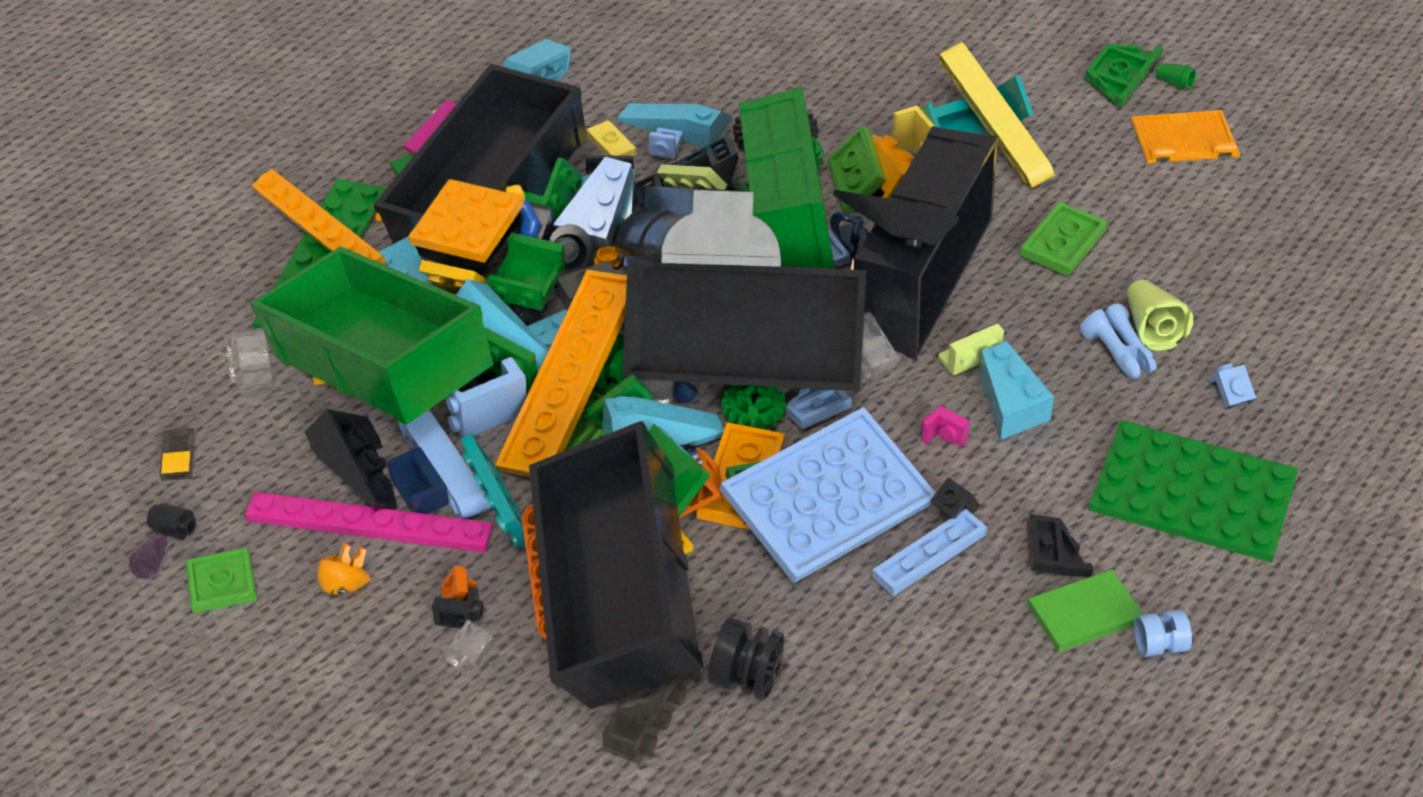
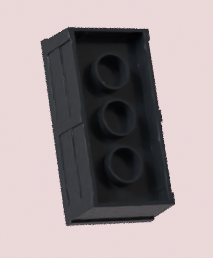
[373,64,587,275]
[854,126,998,360]
[622,259,867,392]
[529,420,704,708]

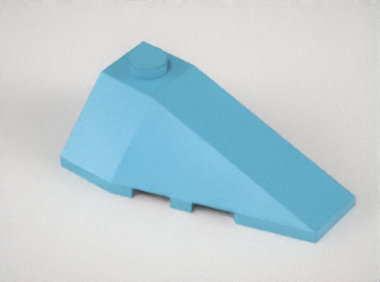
[617,103,732,147]
[456,279,549,374]
[602,396,724,446]

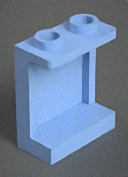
[445,357,527,438]

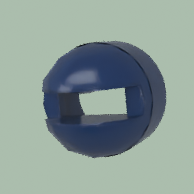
[674,381,699,403]

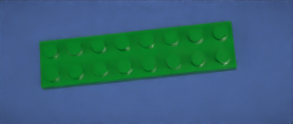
[252,179,387,332]

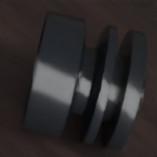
[708,617,785,700]

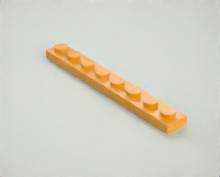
[251,168,387,264]

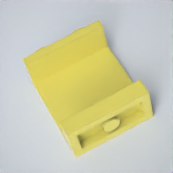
[892,105,935,154]

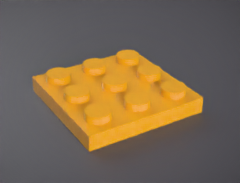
[408,179,524,263]

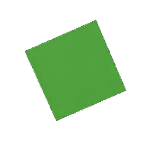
[185,547,257,613]

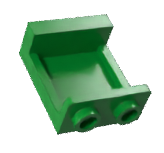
[487,232,566,311]

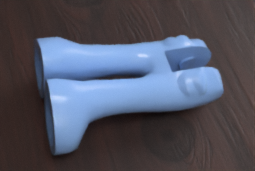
[1079,304,1157,379]

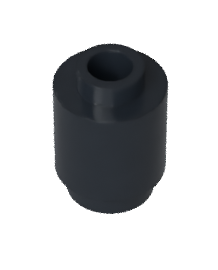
[147,503,196,540]

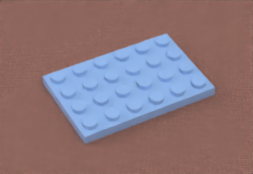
[719,407,936,583]

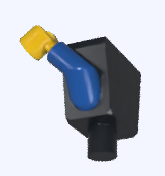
[506,185,555,241]

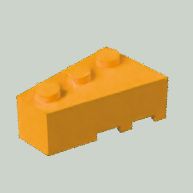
[872,134,914,199]

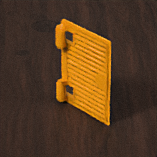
[1131,110,1240,163]

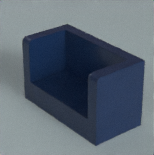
[387,447,449,514]

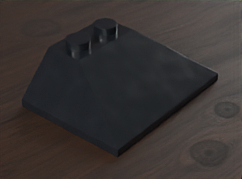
[635,134,739,208]

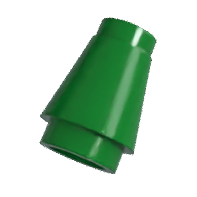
[1156,63,1196,90]

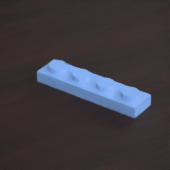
[872,509,987,597]

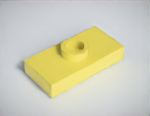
[586,120,636,156]

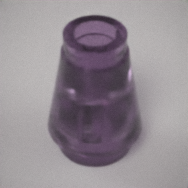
[129,534,167,579]

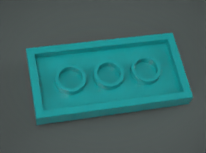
[460,433,526,550]

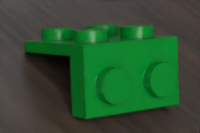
[523,157,582,221]

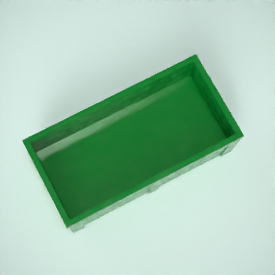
[739,86,835,269]
[249,246,494,425]

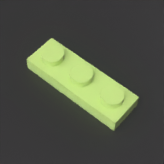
[656,164,727,190]

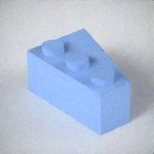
[553,157,634,247]

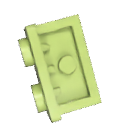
[938,324,1004,376]

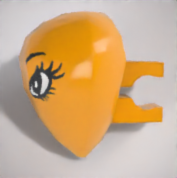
[317,543,371,595]

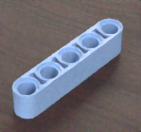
[398,410,490,519]

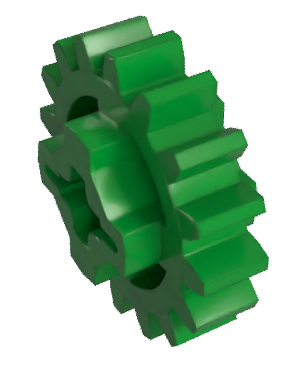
[721,384,786,430]

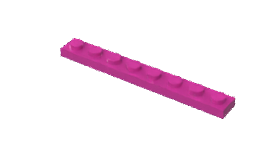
[245,491,493,553]

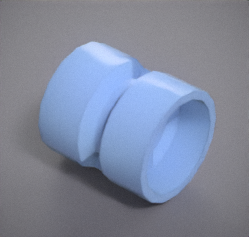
[1134,609,1192,658]

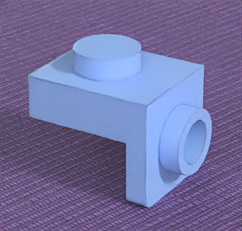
[649,127,683,159]
[1208,363,1256,407]

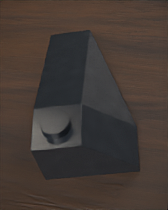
[305,409,397,510]

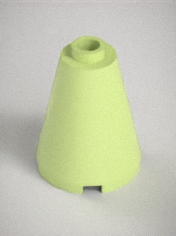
[1126,280,1193,351]

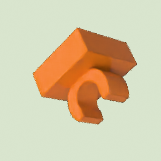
[441,565,477,601]

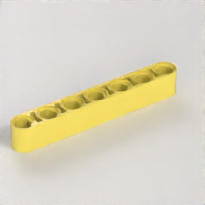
[938,42,1055,189]

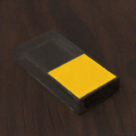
[160,428,195,481]

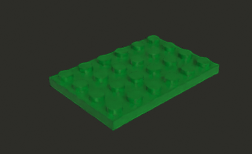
[1088,420,1299,563]

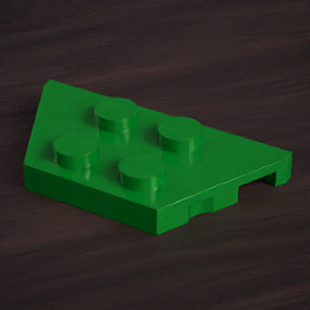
[1085,44,1163,108]

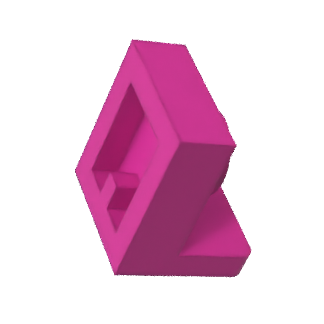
[921,406,970,447]

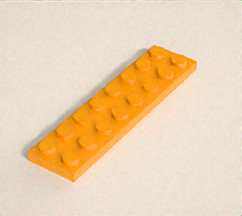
[495,270,627,478]

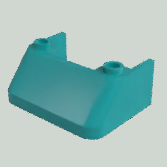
[920,75,1034,135]

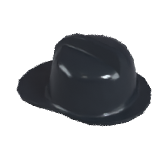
[549,224,592,289]

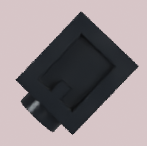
[930,477,980,519]
[432,588,484,631]

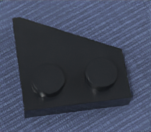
[1027,514,1094,577]

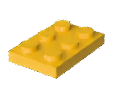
[419,260,487,295]

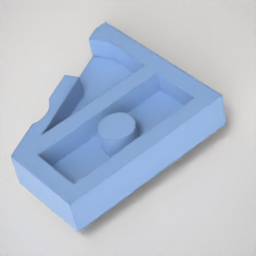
[786,388,852,430]

